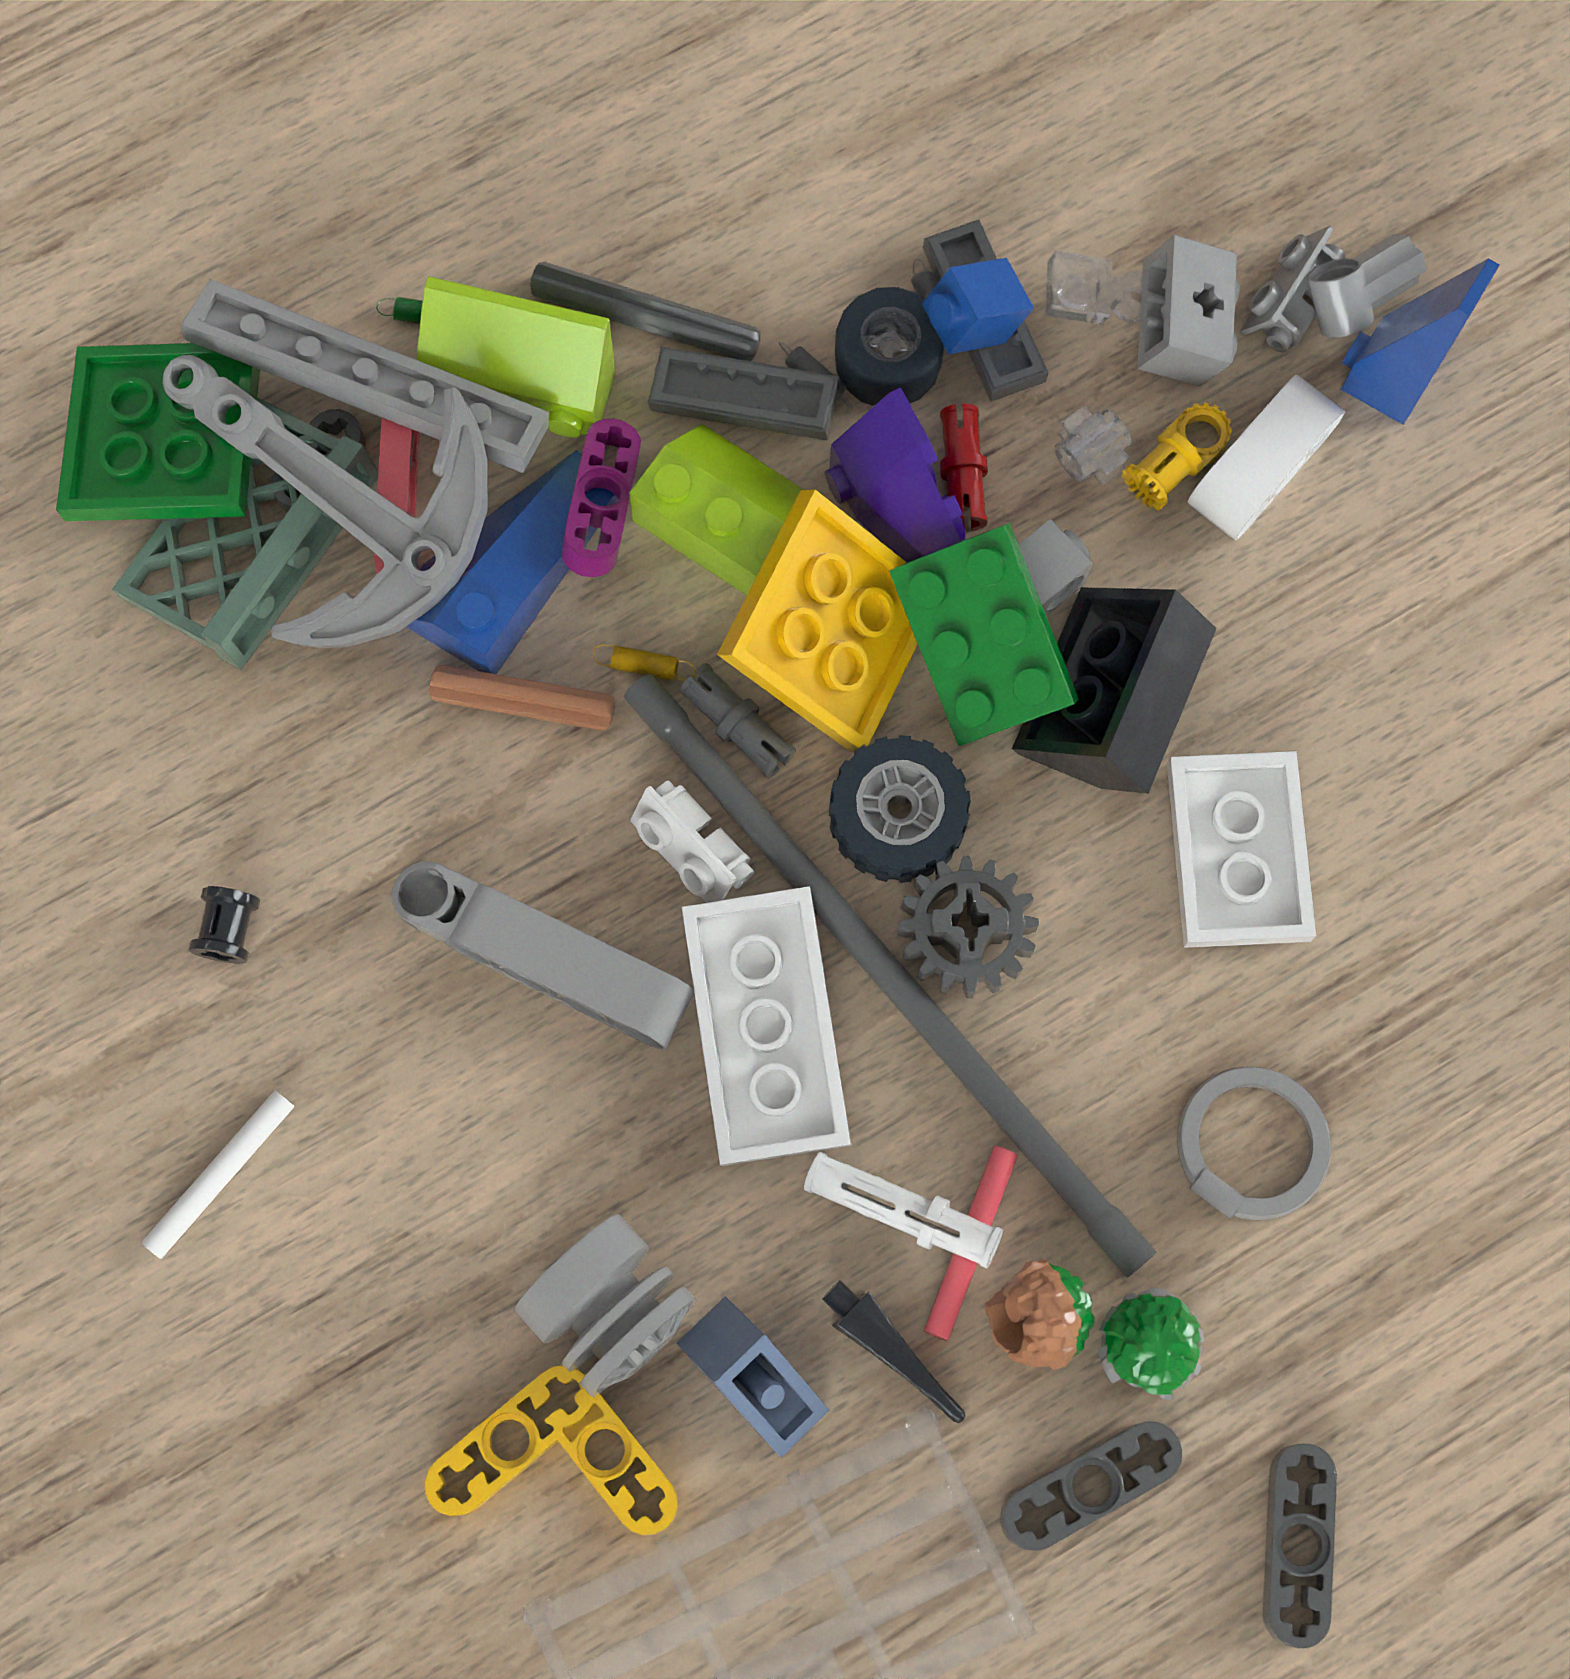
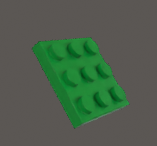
[56,343,260,521]

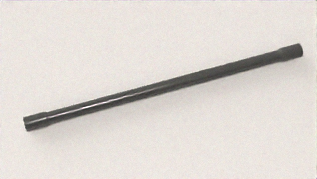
[624,673,1157,1278]

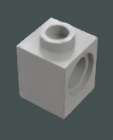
[1019,519,1092,617]

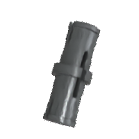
[680,663,796,778]

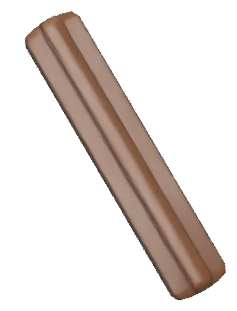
[429,665,615,731]

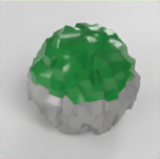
[1099,1288,1204,1400]

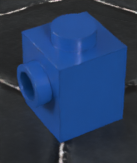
[922,258,1034,354]

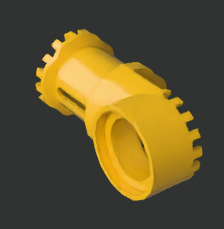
[1121,402,1232,511]

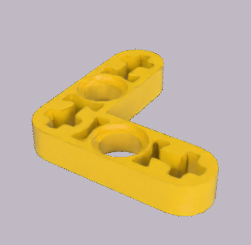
[424,1365,678,1535]

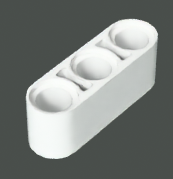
[1187,374,1346,541]

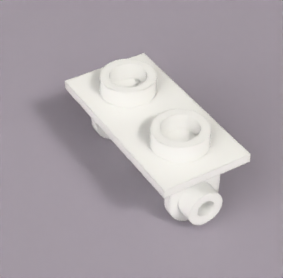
[630,781,754,903]

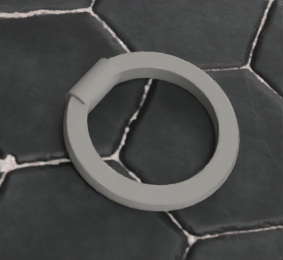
[1177,1066,1331,1220]

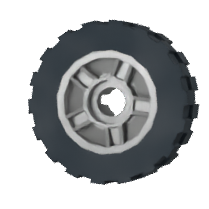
[829,735,971,883]

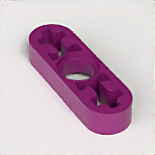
[561,418,641,577]

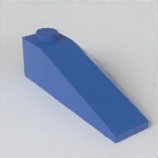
[1341,258,1500,425]
[406,450,618,674]

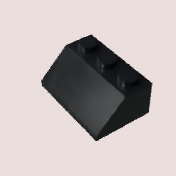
[1012,587,1217,794]

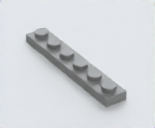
[181,279,549,473]

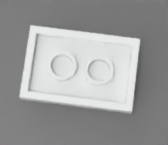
[1167,751,1316,948]

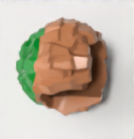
[985,1259,1095,1370]

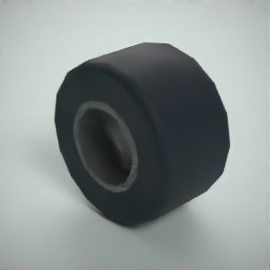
[835,287,944,406]

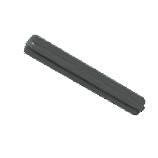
[530,262,760,361]

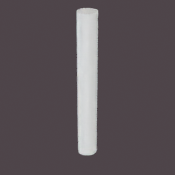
[141,1090,295,1259]

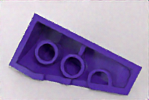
[825,387,966,562]

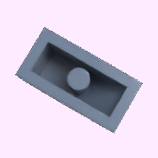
[676,1296,829,1458]

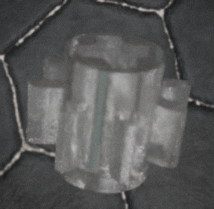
[1055,405,1132,486]

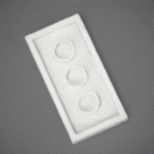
[682,886,851,1166]

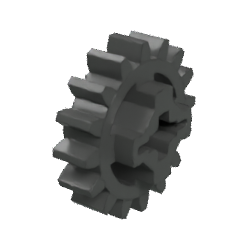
[897,856,1039,998]

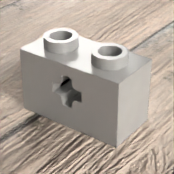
[1137,235,1240,386]

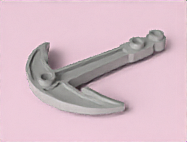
[162,355,488,648]

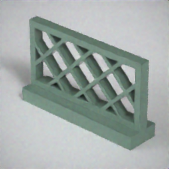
[112,397,378,670]

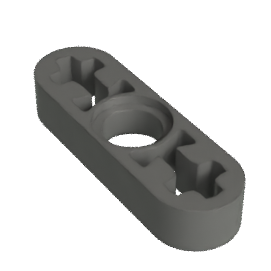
[1000,1421,1182,1551]
[1263,1443,1337,1649]

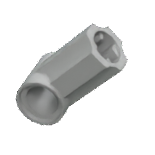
[1307,234,1426,338]

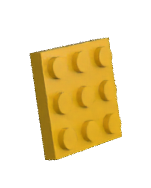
[717,489,918,752]

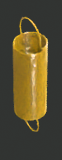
[593,645,695,681]

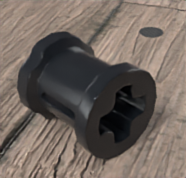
[188,886,260,964]

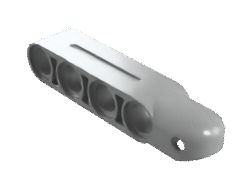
[392,861,694,1050]

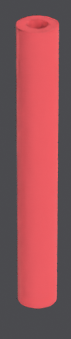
[924,1146,1018,1341]

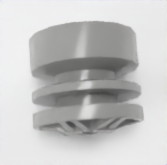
[514,1213,696,1397]

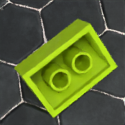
[416,276,616,438]
[629,424,804,596]

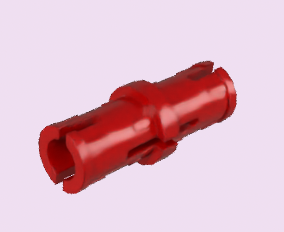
[940,403,988,531]

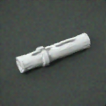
[804,1152,1003,1269]

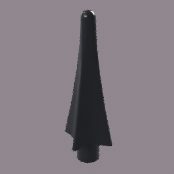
[822,1280,966,1423]

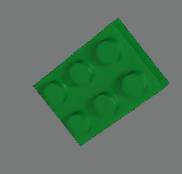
[889,522,1079,746]

